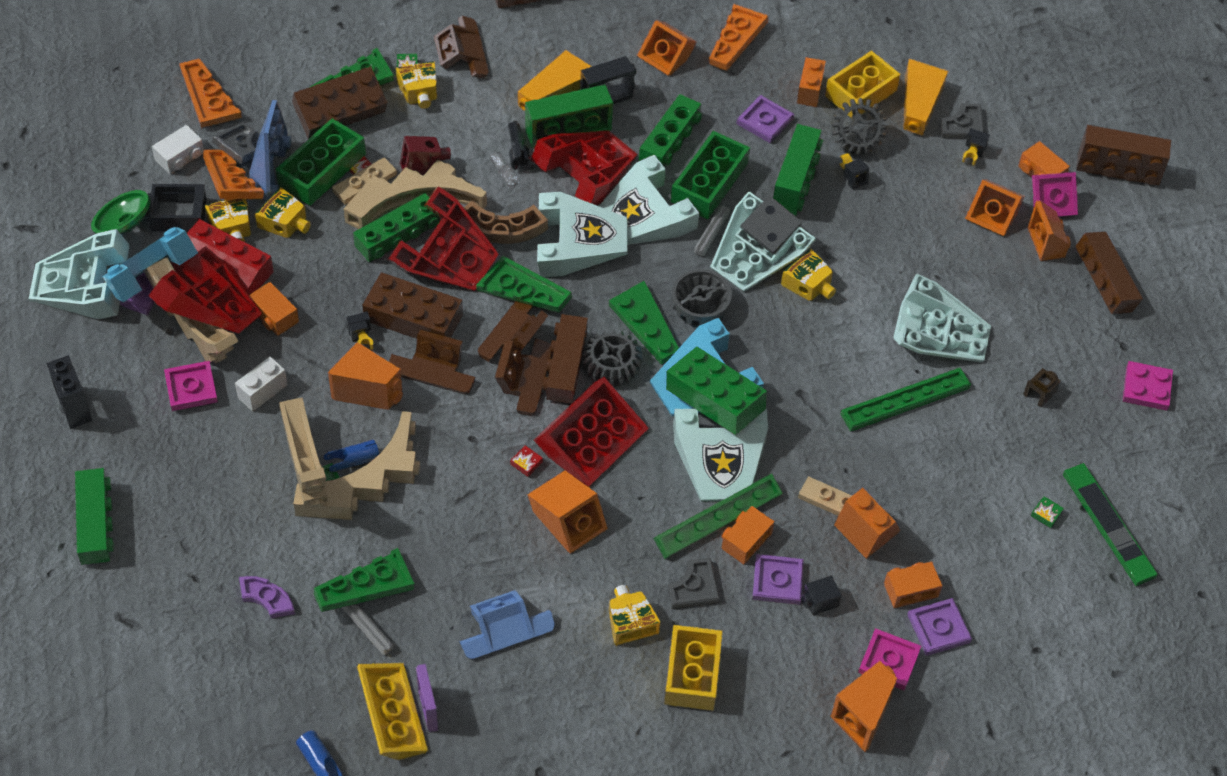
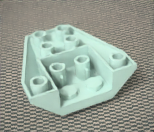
[710,192,816,292]
[893,274,991,362]

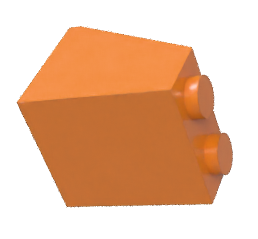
[328,342,403,410]
[527,471,608,554]
[834,488,900,559]
[831,661,897,752]

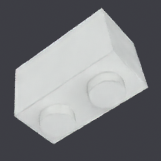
[152,125,204,174]
[235,357,287,412]

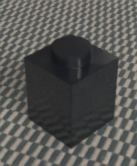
[802,575,842,615]

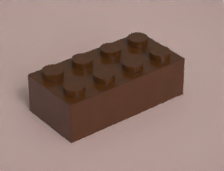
[292,66,387,139]
[1076,125,1171,186]
[362,272,463,339]

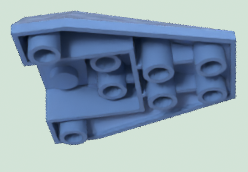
[249,100,291,202]

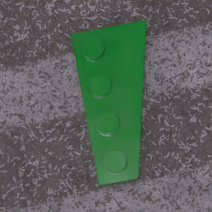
[310,48,394,87]
[476,256,573,313]
[609,281,679,365]
[314,548,414,612]

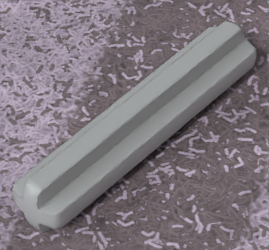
[694,205,730,256]
[342,604,393,655]

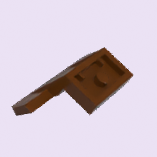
[434,16,489,78]
[478,301,548,362]
[389,330,475,394]
[495,338,551,416]

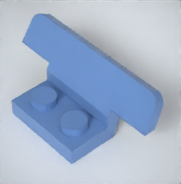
[460,590,554,659]

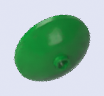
[91,190,150,235]

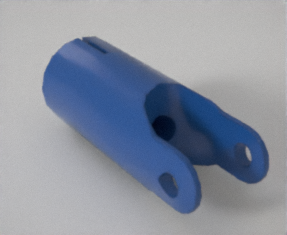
[323,440,379,472]
[296,730,342,776]

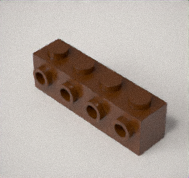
[1075,231,1143,314]
[543,314,588,403]

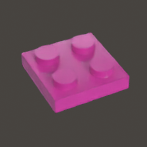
[1032,172,1078,216]
[164,361,218,411]
[1122,361,1173,411]
[858,628,921,691]

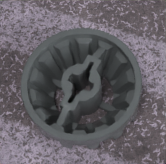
[672,269,732,326]

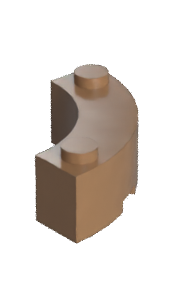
[464,200,548,244]

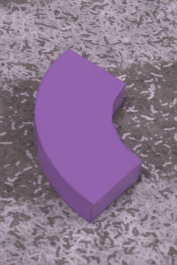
[239,576,295,618]

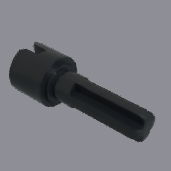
[508,120,532,171]

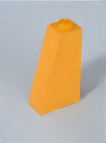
[518,50,592,111]
[903,59,948,136]

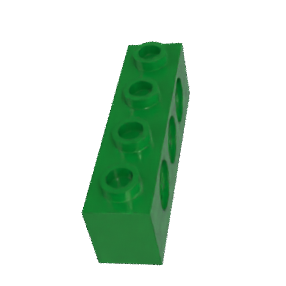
[639,94,702,167]

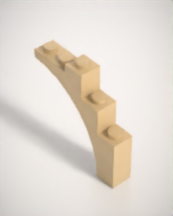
[344,160,487,229]
[143,257,238,363]
[279,398,328,507]
[293,411,420,520]

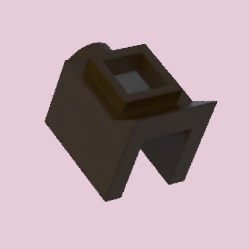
[1023,368,1061,407]

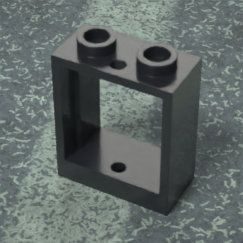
[580,56,636,104]
[145,184,207,231]
[46,355,92,429]

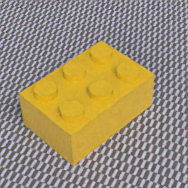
[825,50,900,118]
[664,625,722,711]

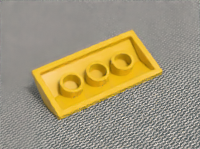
[357,663,428,760]

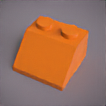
[637,20,697,76]
[965,179,1025,236]
[1028,201,1071,261]

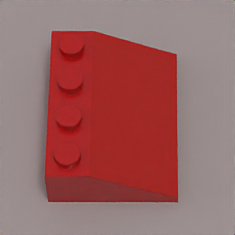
[170,219,274,295]
[534,377,649,487]

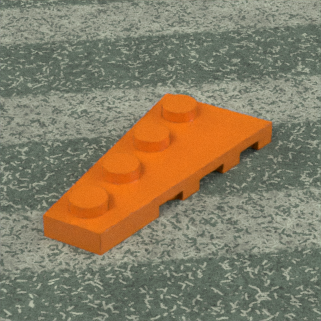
[709,4,768,70]
[179,59,242,128]
[203,150,264,201]

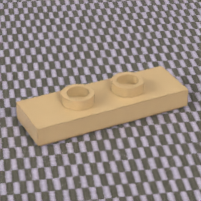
[332,158,397,205]
[798,476,851,516]

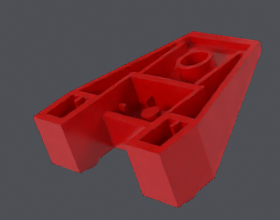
[531,131,638,206]
[388,186,499,290]
[148,246,262,333]

